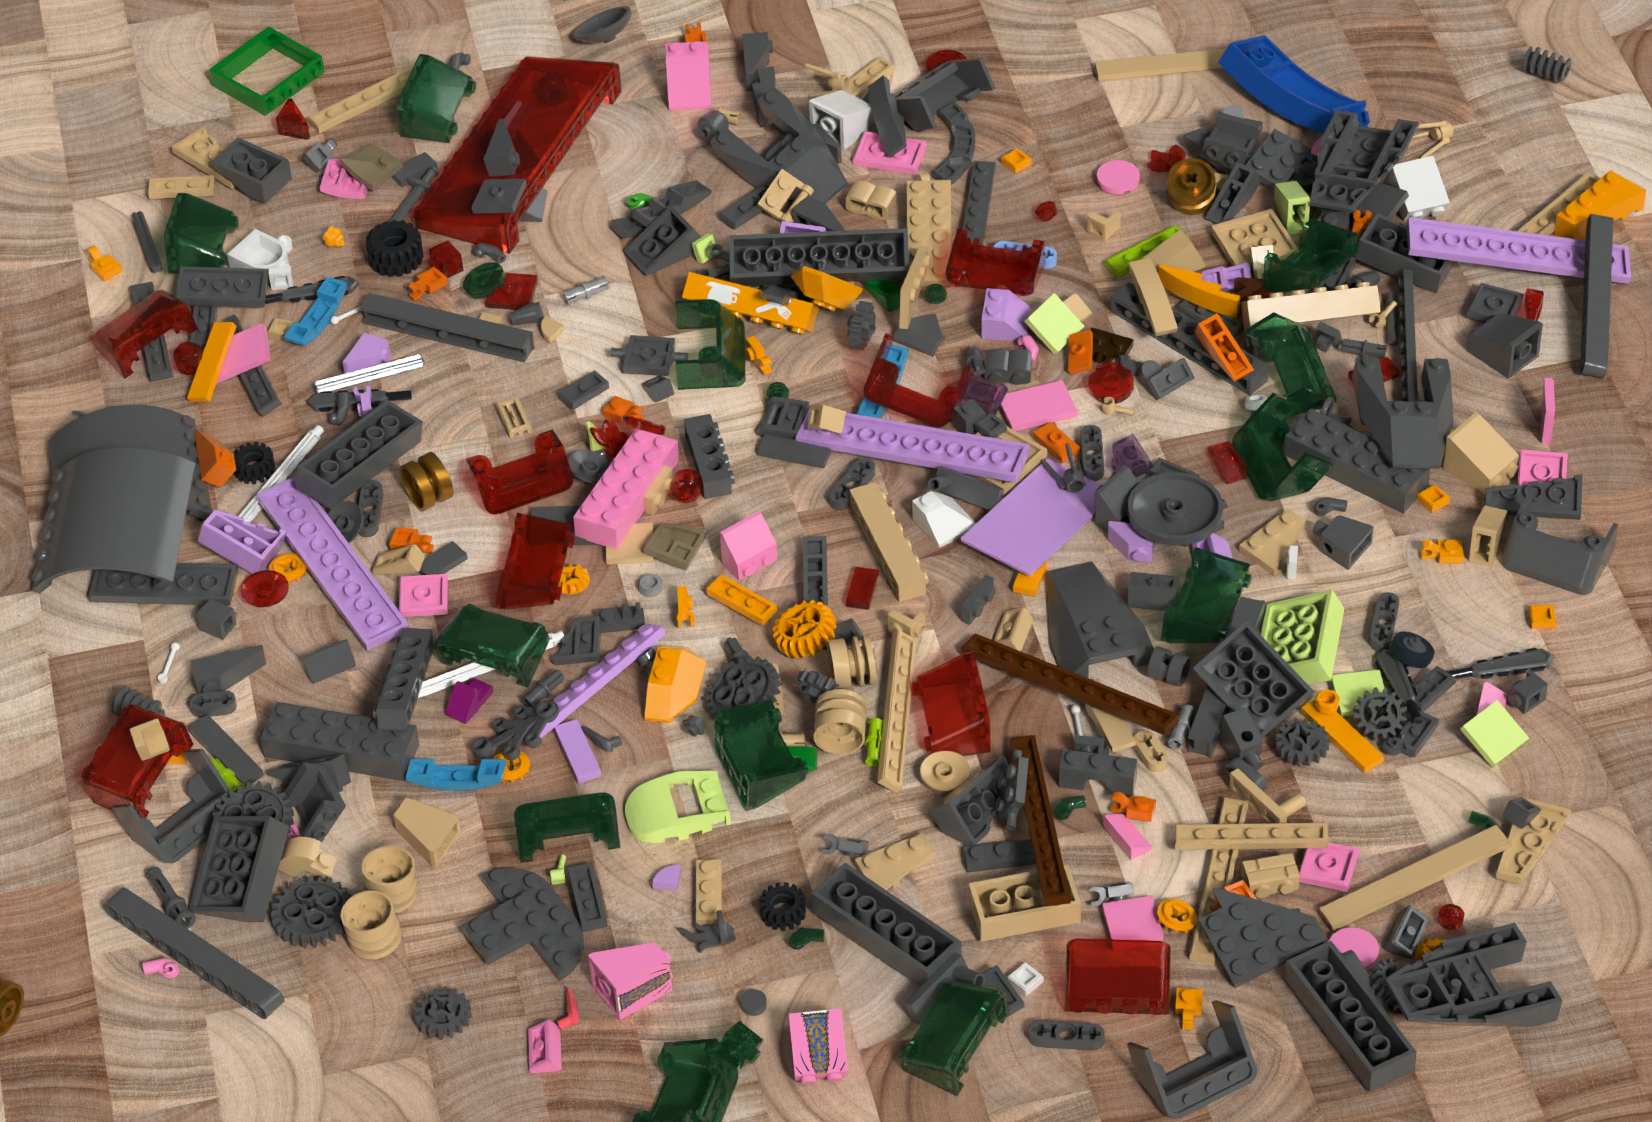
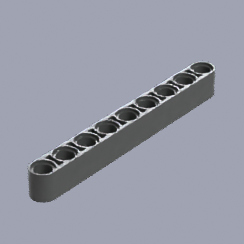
[1580,214,1613,378]
[103,887,285,1019]

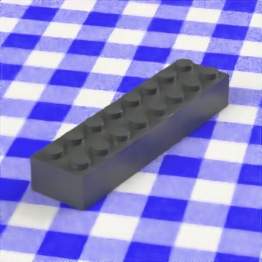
[729,228,909,286]

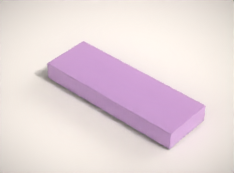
[554,719,602,784]

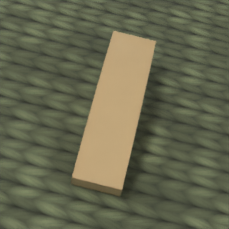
[1128,258,1178,336]
[1085,679,1136,752]

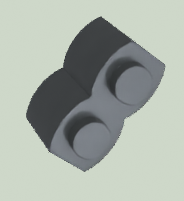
[985,349,1032,385]

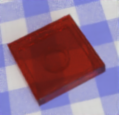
[485,272,538,310]

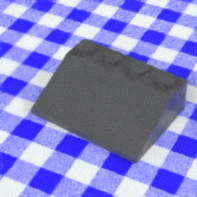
[1192,620,1315,739]
[188,816,289,922]

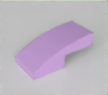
[1202,262,1252,292]

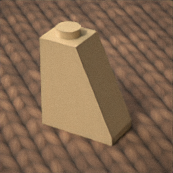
[1141,229,1206,273]
[1469,505,1508,567]
[393,797,461,868]

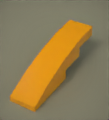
[1158,264,1240,318]

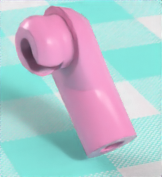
[1017,335,1039,365]
[142,957,179,978]

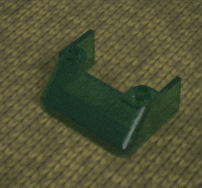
[675,299,746,390]
[1244,312,1337,416]
[1232,392,1333,502]

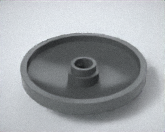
[1128,472,1223,545]

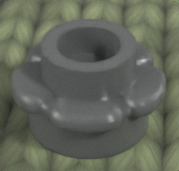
[637,647,656,669]
[682,715,706,737]

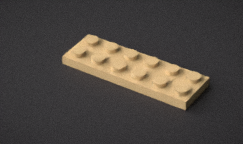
[907,180,952,287]

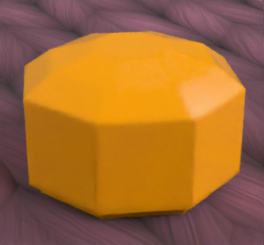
[1315,689,1340,714]

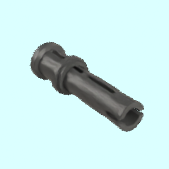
[146,867,196,929]

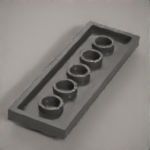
[89,563,239,606]

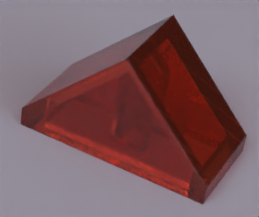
[276,98,310,140]

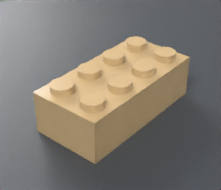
[969,864,1081,942]

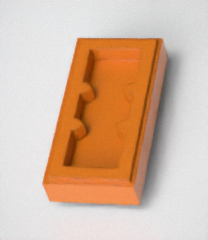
[1068,329,1093,375]
[1033,422,1080,463]

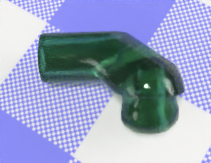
[1054,795,1086,820]
[1468,811,1500,830]
[789,928,825,950]

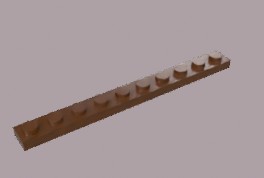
[961,633,1179,736]
[1010,735,1071,907]

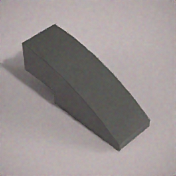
[752,66,776,127]

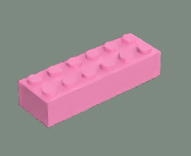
[573,428,679,549]

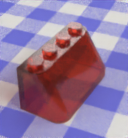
[1065,938,1171,1015]

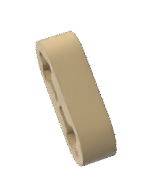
[1134,730,1168,772]

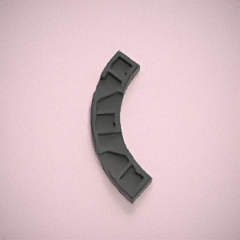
[932,101,975,185]

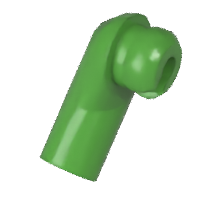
[627,193,655,209]

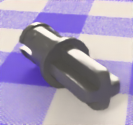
[1341,339,1387,360]
[965,346,985,378]
[724,637,749,664]
[521,670,565,707]

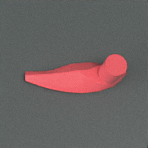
[557,987,580,1030]

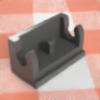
[1128,572,1179,612]

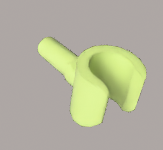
[550,855,566,885]

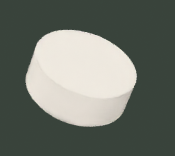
[1245,395,1268,411]

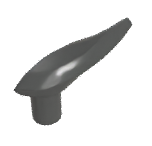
[581,726,622,752]

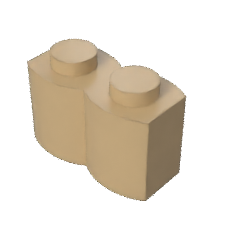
[846,180,896,220]

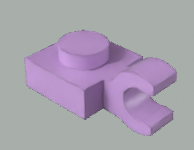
[353,385,372,417]

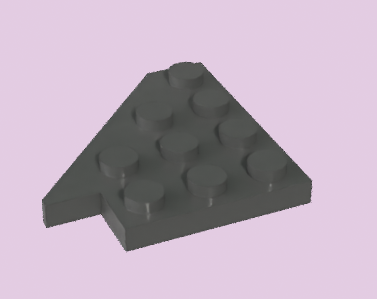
[1199,887,1328,988]

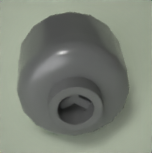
[697,110,729,142]

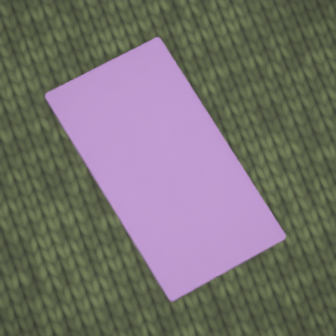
[961,459,1101,576]

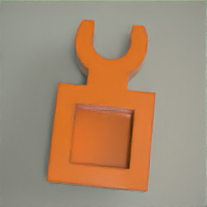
[684,22,707,43]

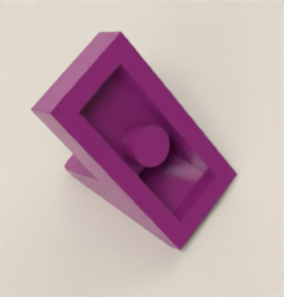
[445,677,493,724]

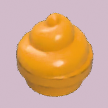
[322,225,345,247]

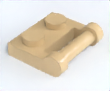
[757,169,814,223]

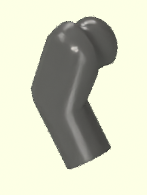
[1314,497,1348,515]

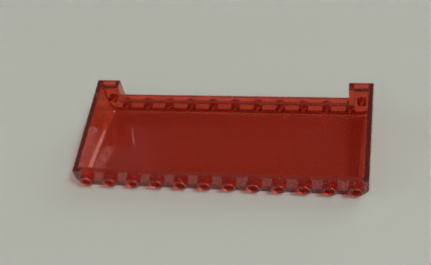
[413,56,622,254]

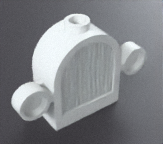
[227,229,293,284]

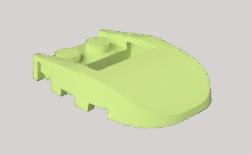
[625,771,731,843]

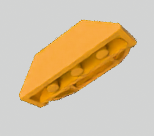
[791,266,863,311]
[645,645,707,723]

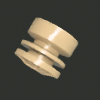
[827,634,878,689]
[814,689,867,754]
[361,846,417,913]
[340,891,402,959]

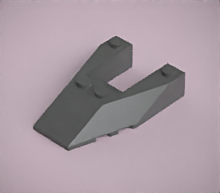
[710,86,848,204]
[1352,356,1454,469]
[1385,923,1562,1027]

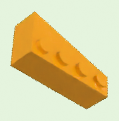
[1554,170,1646,240]

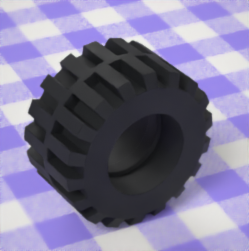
[366,220,424,277]

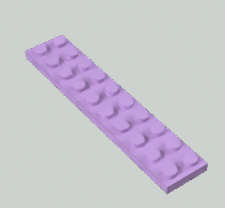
[1407,217,1631,284]
[795,409,1030,483]
[256,476,409,651]

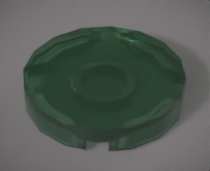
[463,262,506,299]

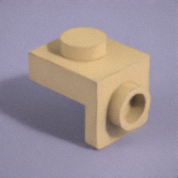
[887,609,926,639]

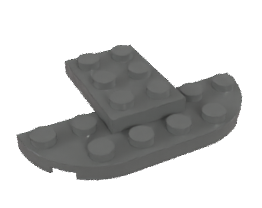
[461,868,584,981]

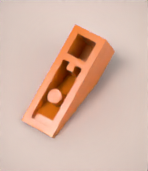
[1194,313,1254,382]
[195,430,236,488]

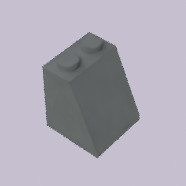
[1467,313,1543,379]

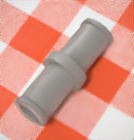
[563,276,609,305]
[1168,705,1196,750]

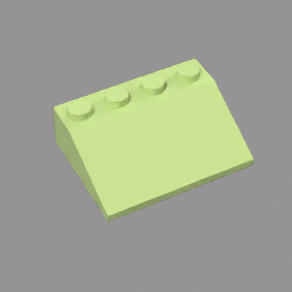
[1261,590,1345,685]

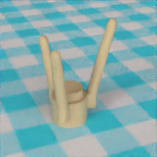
[804,63,851,98]
[1412,120,1453,159]

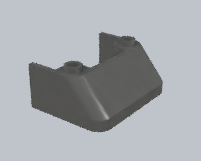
[893,58,996,132]
[1502,494,1618,595]
[112,749,230,863]
[1126,1000,1257,1119]

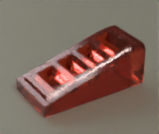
[1524,288,1544,321]
[1208,441,1247,484]

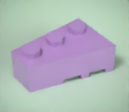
[198,510,287,577]

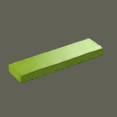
[1105,225,1189,278]

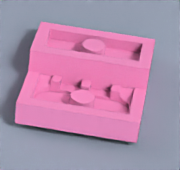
[320,159,368,199]

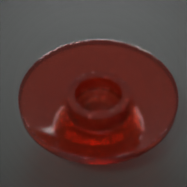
[241,570,289,607]

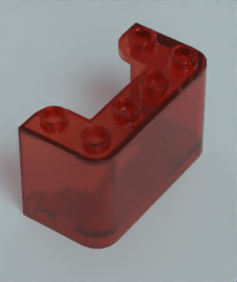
[82,704,193,819]

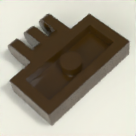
[1090,327,1134,366]

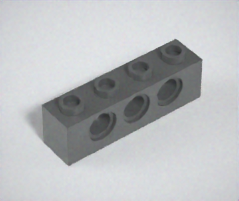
[684,414,735,499]

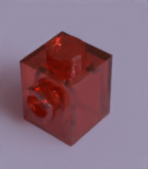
[429,240,464,278]

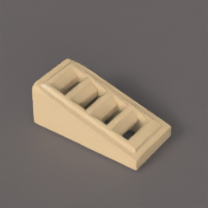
[372,544,425,575]

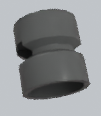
[1147,646,1191,687]

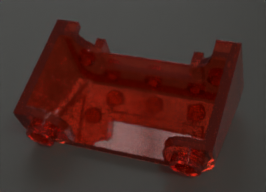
[946,229,1046,296]
[93,290,198,379]
[465,429,573,515]
[495,513,575,610]
[912,652,991,756]

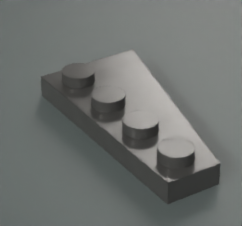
[1485,474,1583,520]

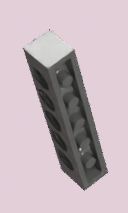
[373,628,434,731]

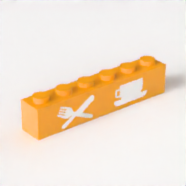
[682,272,819,335]

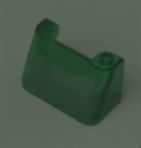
[397,54,476,143]
[164,193,239,274]
[1263,218,1359,294]
[1161,547,1252,644]
[433,604,550,688]
[714,699,808,811]
[514,792,621,863]
[899,980,1009,1096]
[632,1038,739,1122]

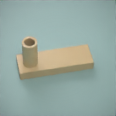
[1229,768,1306,823]

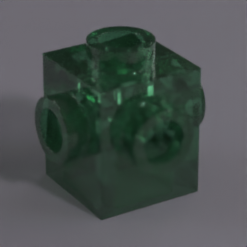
[716,1021,763,1069]

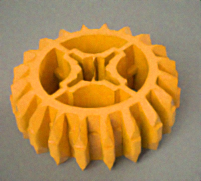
[772,600,837,659]

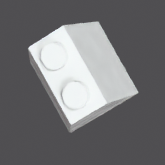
[809,90,875,150]
[1383,156,1450,221]

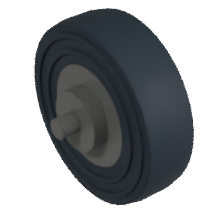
[1390,631,1435,668]

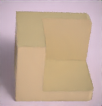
[1087,210,1121,241]
[807,405,846,434]
[130,719,170,761]

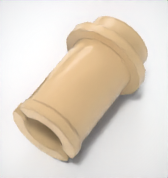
[714,106,741,125]
[774,732,805,749]

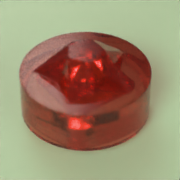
[1035,201,1058,222]
[1438,904,1465,930]

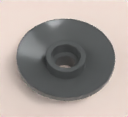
[567,450,611,483]
[327,501,363,543]

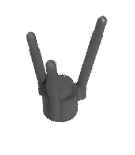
[1041,443,1086,493]

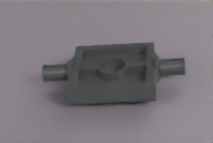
[611,335,688,376]
[995,750,1029,831]

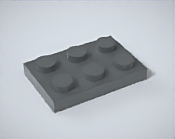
[1245,129,1312,190]

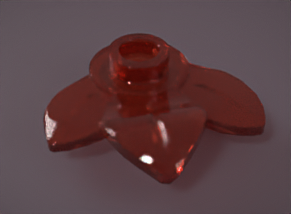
[1147,145,1186,172]
[590,419,629,459]

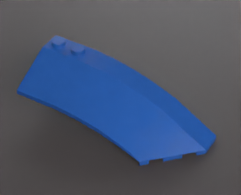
[1218,35,1370,133]

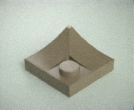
[340,143,403,191]
[643,523,706,571]

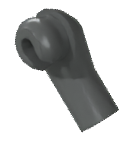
[447,52,471,77]
[474,242,506,263]
[330,392,349,425]

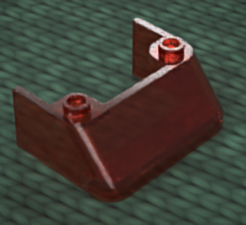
[863,333,974,428]

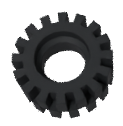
[234,442,275,484]
[759,882,806,931]

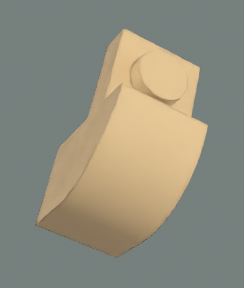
[278,837,337,882]

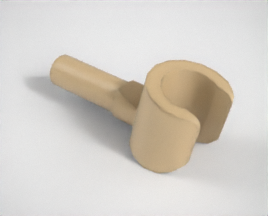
[1369,301,1397,328]
[1102,397,1135,415]

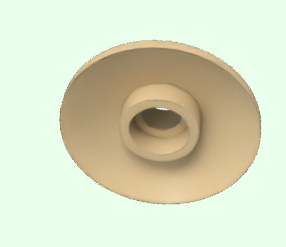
[920,751,970,791]

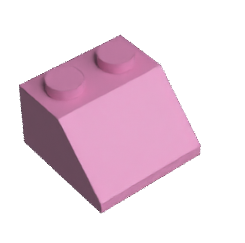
[720,511,777,581]

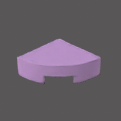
[652,865,681,890]

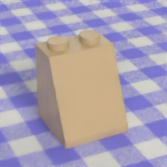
[1443,412,1519,495]

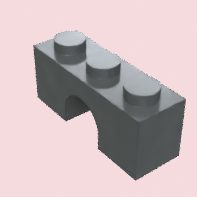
[1059,749,1137,797]

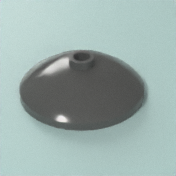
[573,6,632,43]

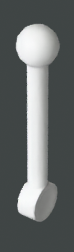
[330,306,361,325]
[158,642,180,684]
[1071,705,1083,736]

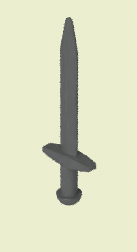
[389,166,438,222]

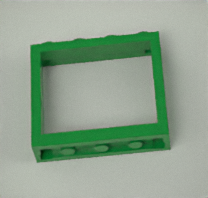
[209,26,325,116]

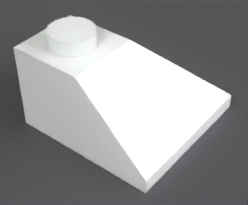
[912,491,976,548]

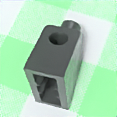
[1313,515,1374,570]
[1218,707,1264,770]

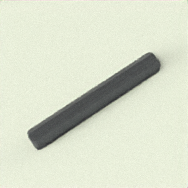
[132,211,163,273]

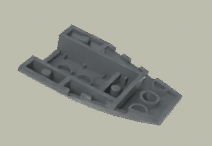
[1310,110,1419,212]
[1047,562,1154,678]

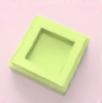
[692,233,718,264]

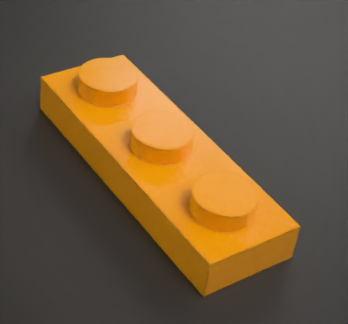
[706,574,778,626]

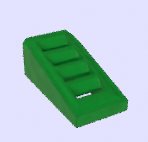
[863,280,901,312]

